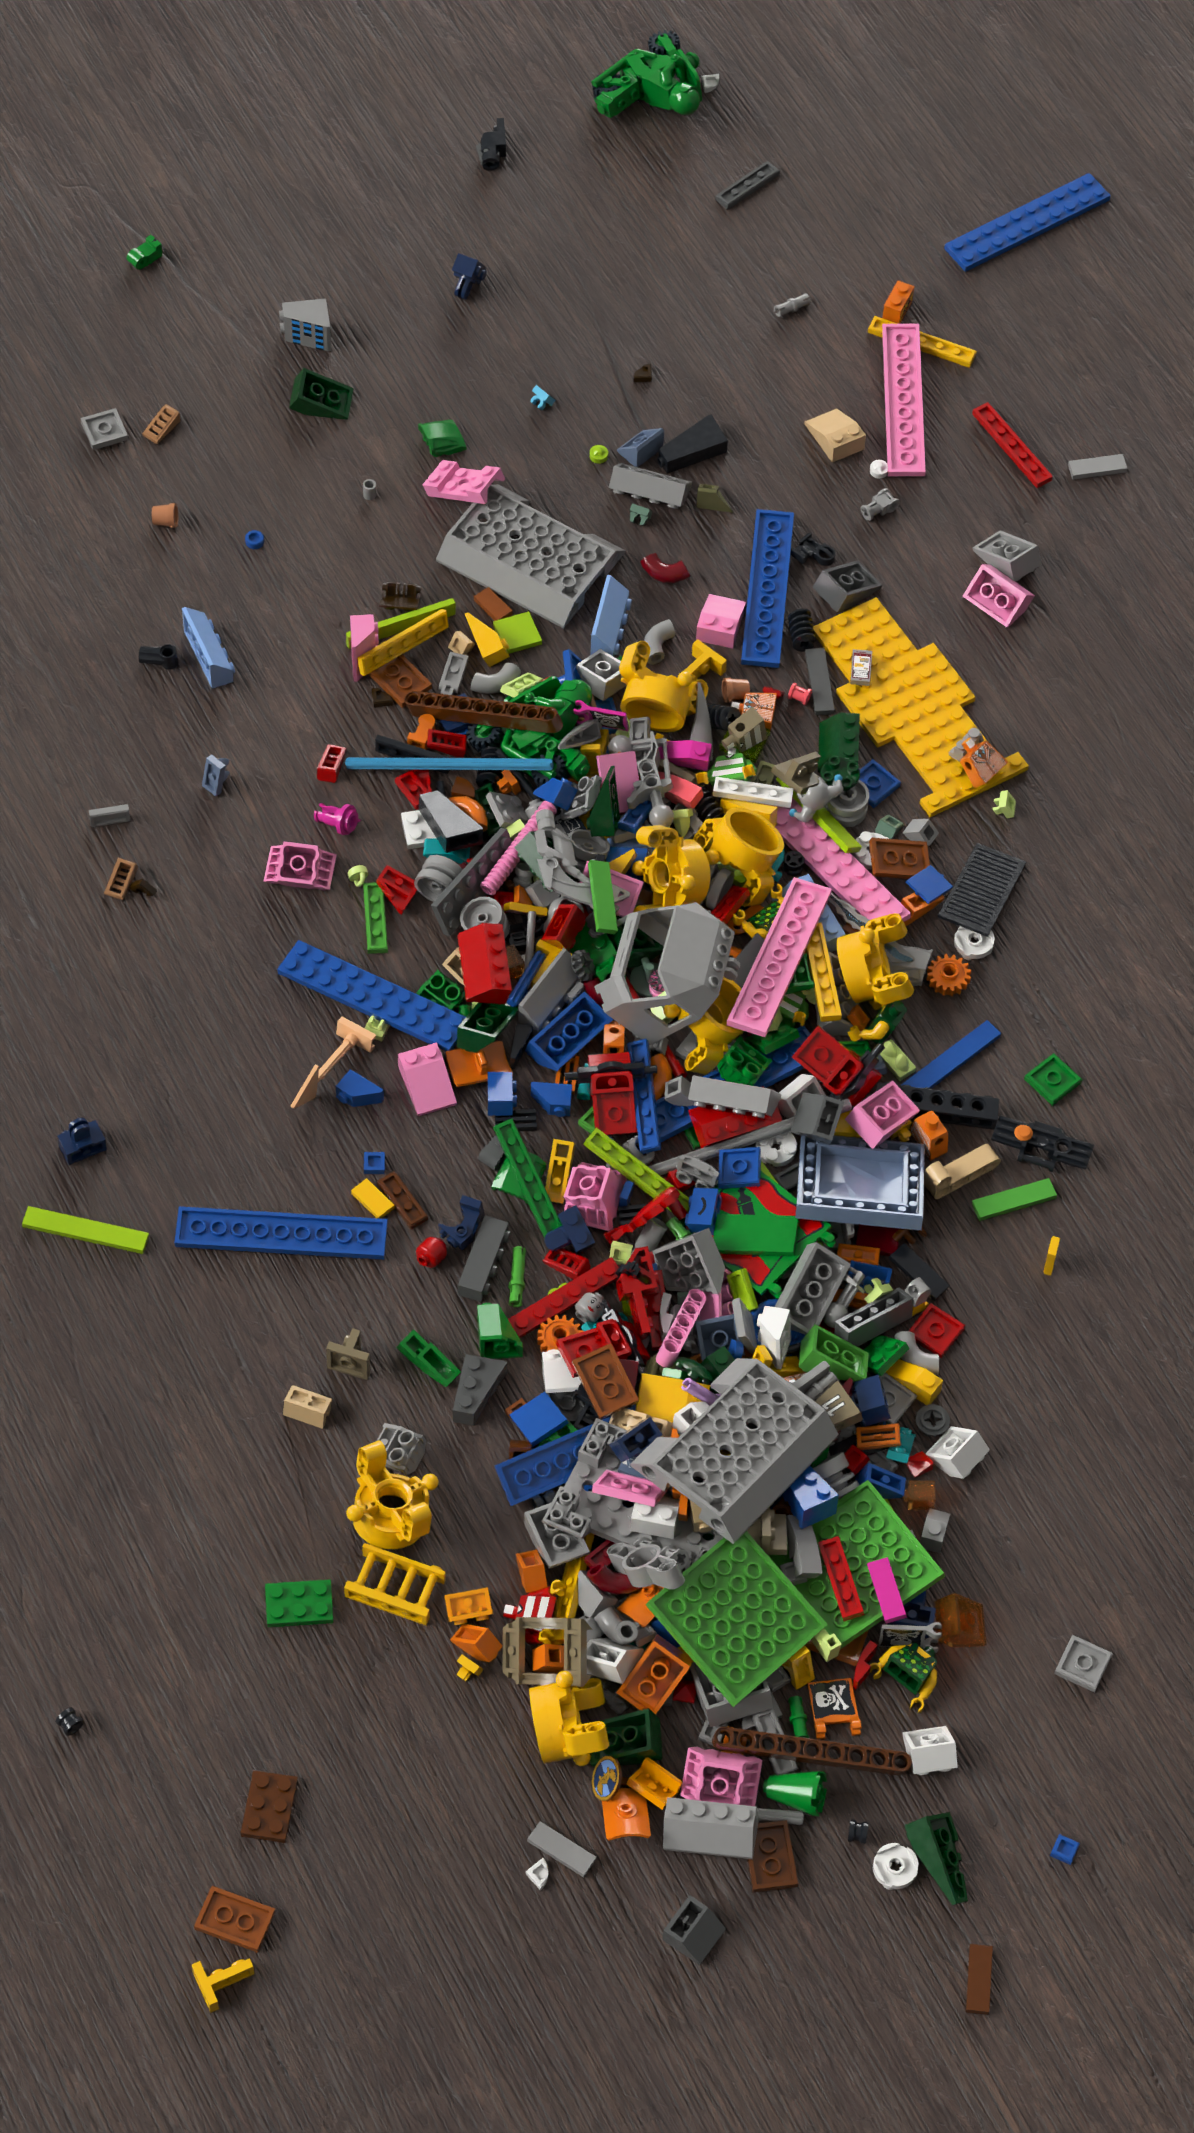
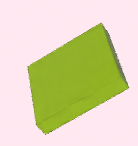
[493,611,542,654]

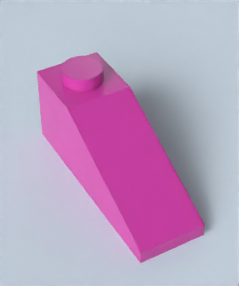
[658,740,712,771]

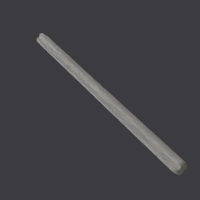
[649,1099,852,1175]

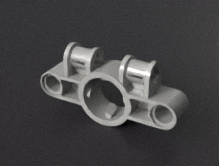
[607,1537,689,1590]

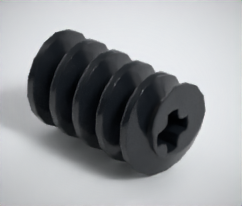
[788,609,816,652]
[707,703,741,731]
[476,747,502,788]
[694,785,726,823]

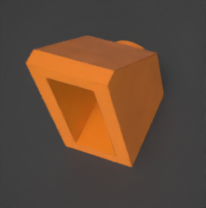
[515,1550,547,1593]
[450,1624,503,1662]

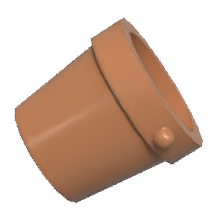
[152,503,179,528]
[722,678,750,703]

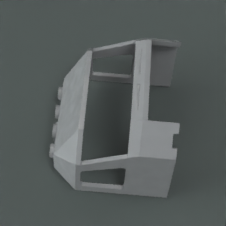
[594,902,740,1045]

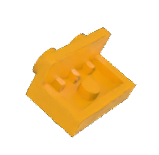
[444,1587,493,1625]
[626,1757,683,1810]

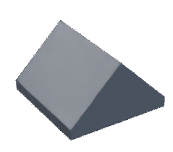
[617,428,664,467]
[695,1314,745,1361]

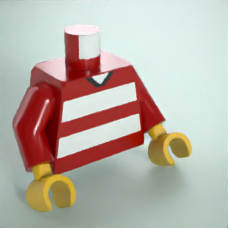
[503,1580,565,1644]

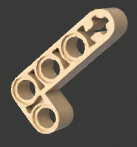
[924,1144,1001,1199]

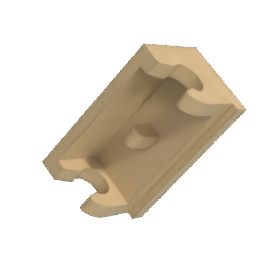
[283,1385,332,1429]

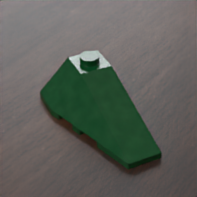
[904,1812,968,1905]

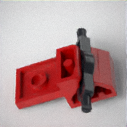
[792,1025,885,1107]
[564,1052,657,1136]
[616,1246,660,1340]
[556,1300,650,1382]

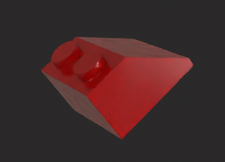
[541,904,586,951]

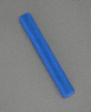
[507,951,546,1007]

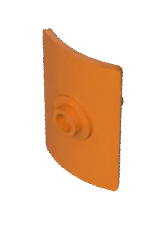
[445,1041,513,1087]
[617,1584,664,1628]
[602,1788,651,1841]

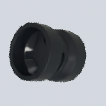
[532,1490,555,1509]

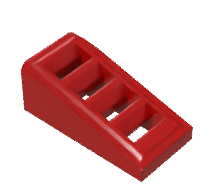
[427,729,467,758]
[317,744,347,783]
[542,1248,591,1280]

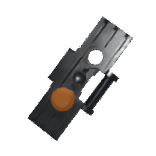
[991,1115,1094,1172]

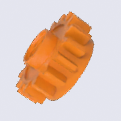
[927,954,971,996]
[537,1315,583,1352]

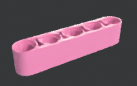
[656,1289,707,1368]

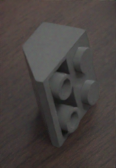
[790,1092,844,1145]
[662,1895,726,1965]

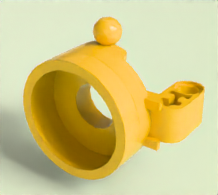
[619,641,708,732]
[693,808,784,907]
[632,825,710,912]
[837,913,914,1005]
[664,976,744,1075]
[346,1440,439,1549]
[529,1671,609,1766]

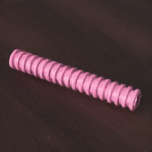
[480,801,557,895]

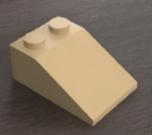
[804,409,866,463]

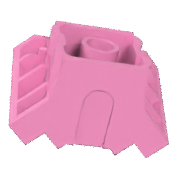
[264,841,337,891]
[564,1162,627,1231]
[680,1746,762,1806]

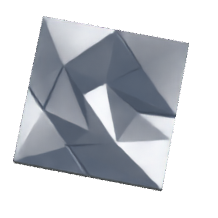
[795,1135,925,1230]

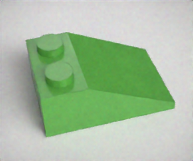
[799,1324,869,1382]

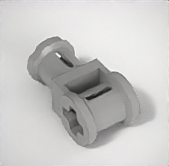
[860,488,900,521]

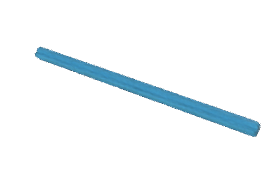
[345,757,553,770]

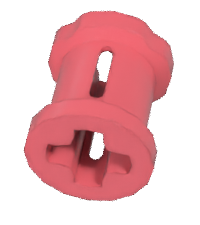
[787,683,812,706]

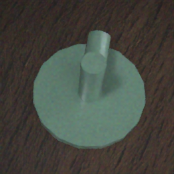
[630,957,659,997]

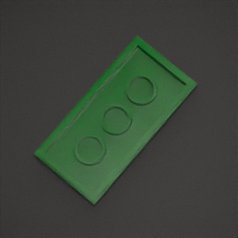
[713,1214,800,1256]

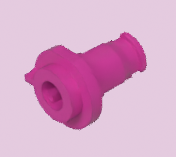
[314,803,361,835]

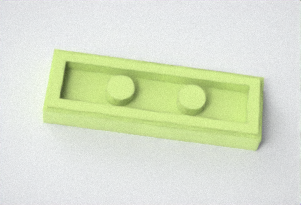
[500,672,544,698]

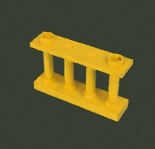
[344,1543,446,1626]

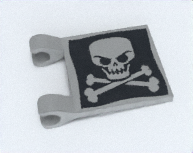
[879,1622,942,1653]

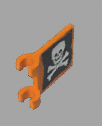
[807,1678,861,1740]

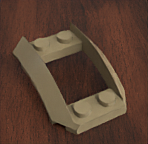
[502,1617,593,1687]

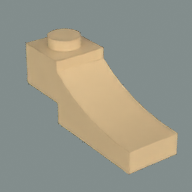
[609,1408,674,1437]

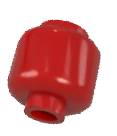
[416,1237,447,1268]

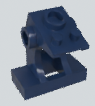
[438,1195,485,1250]

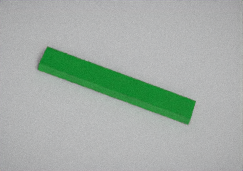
[493,1118,562,1239]

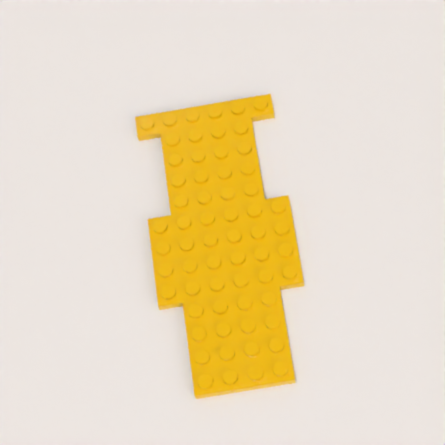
[813,597,1029,817]

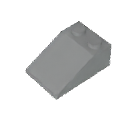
[973,530,1042,581]
[524,1502,590,1569]

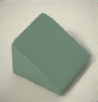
[875,815,904,839]

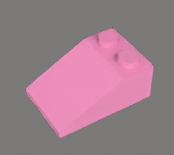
[696,594,746,649]
[398,1043,457,1116]
[845,1081,920,1149]

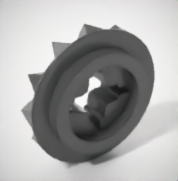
[571,949,596,981]
[916,1404,950,1437]

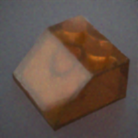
[934,1593,987,1647]

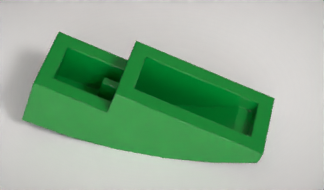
[396,1329,461,1387]

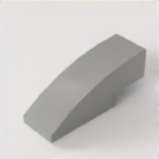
[786,1515,822,1578]

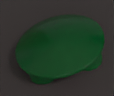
[821,755,860,791]
[674,1357,714,1385]

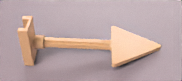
[291,1017,376,1109]

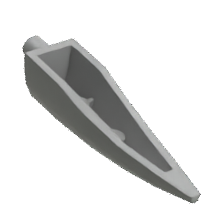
[690,682,713,770]
[558,719,602,750]

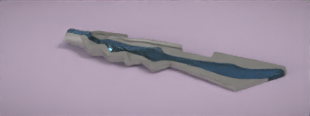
[829,893,914,963]

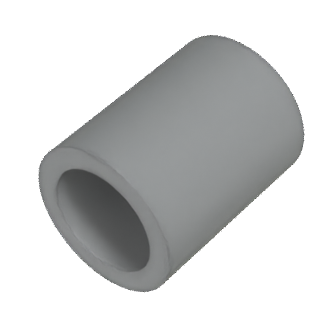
[363,479,376,500]

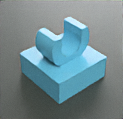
[530,385,556,410]

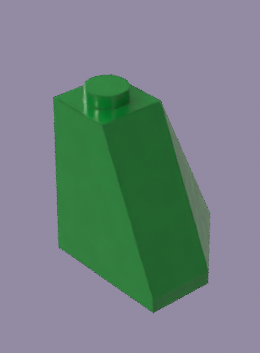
[477,1303,523,1359]

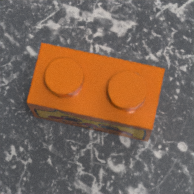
[882,281,915,324]

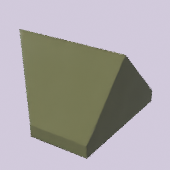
[697,484,733,513]

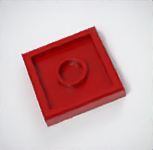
[909,1303,966,1359]

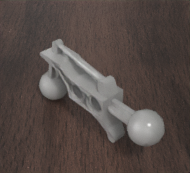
[608,731,674,827]
[781,1244,865,1328]

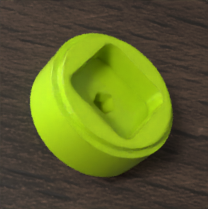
[589,445,608,464]

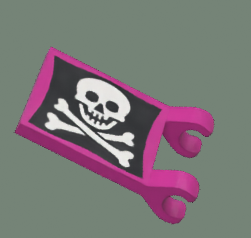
[573,700,629,731]

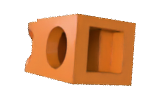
[407,714,435,750]

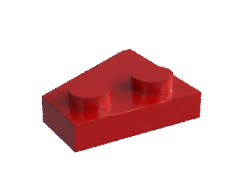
[395,769,432,810]
[376,865,418,915]

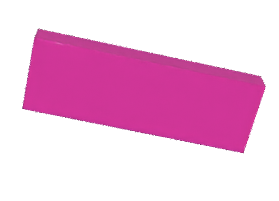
[867,1557,907,1624]

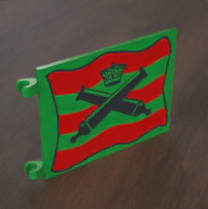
[679,1171,836,1299]

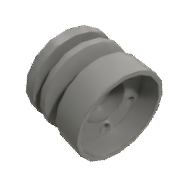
[813,1452,859,1500]

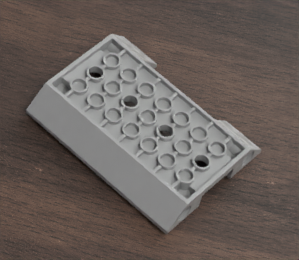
[436,484,625,629]
[630,1358,839,1544]
[542,1418,724,1573]

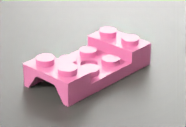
[423,460,505,504]

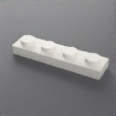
[713,777,793,808]

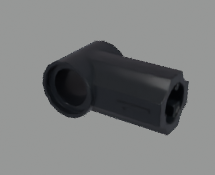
[139,644,179,670]

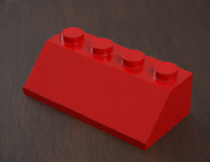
[457,923,512,1004]
[688,1086,783,1148]

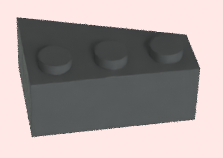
[453,1354,507,1426]

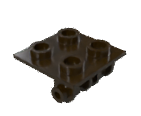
[379,581,422,611]

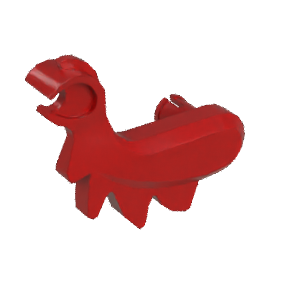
[603,1187,689,1245]

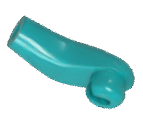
[771,849,785,882]

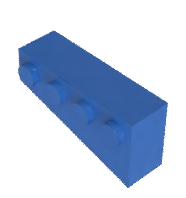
[782,1466,839,1529]

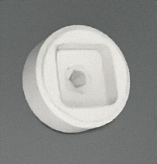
[870,460,888,479]

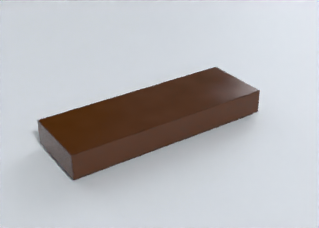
[377,1171,428,1229]
[966,1944,993,2015]

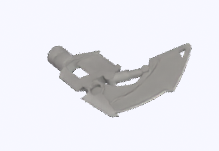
[534,809,630,909]

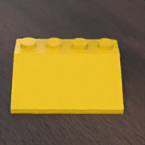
[635,1373,710,1437]

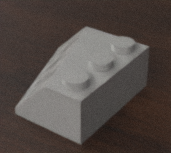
[652,1228,725,1294]
[689,1662,774,1727]

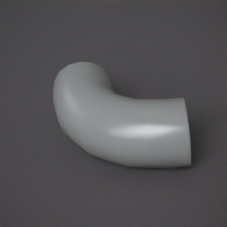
[644,619,675,665]
[470,663,521,694]
[631,1217,668,1255]
[894,1331,939,1375]
[594,1606,638,1645]

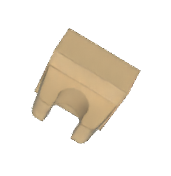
[448,631,475,655]

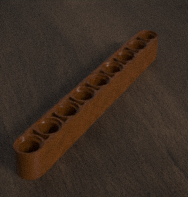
[404,691,563,733]
[712,1727,912,1775]

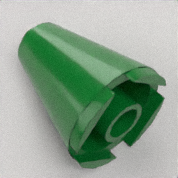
[763,1771,827,1817]

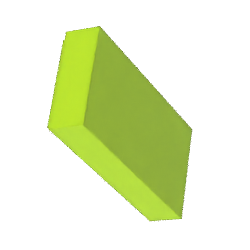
[726,1268,759,1312]

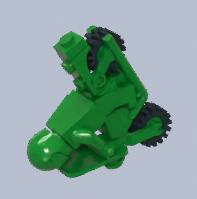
[591,30,702,118]
[466,676,592,787]

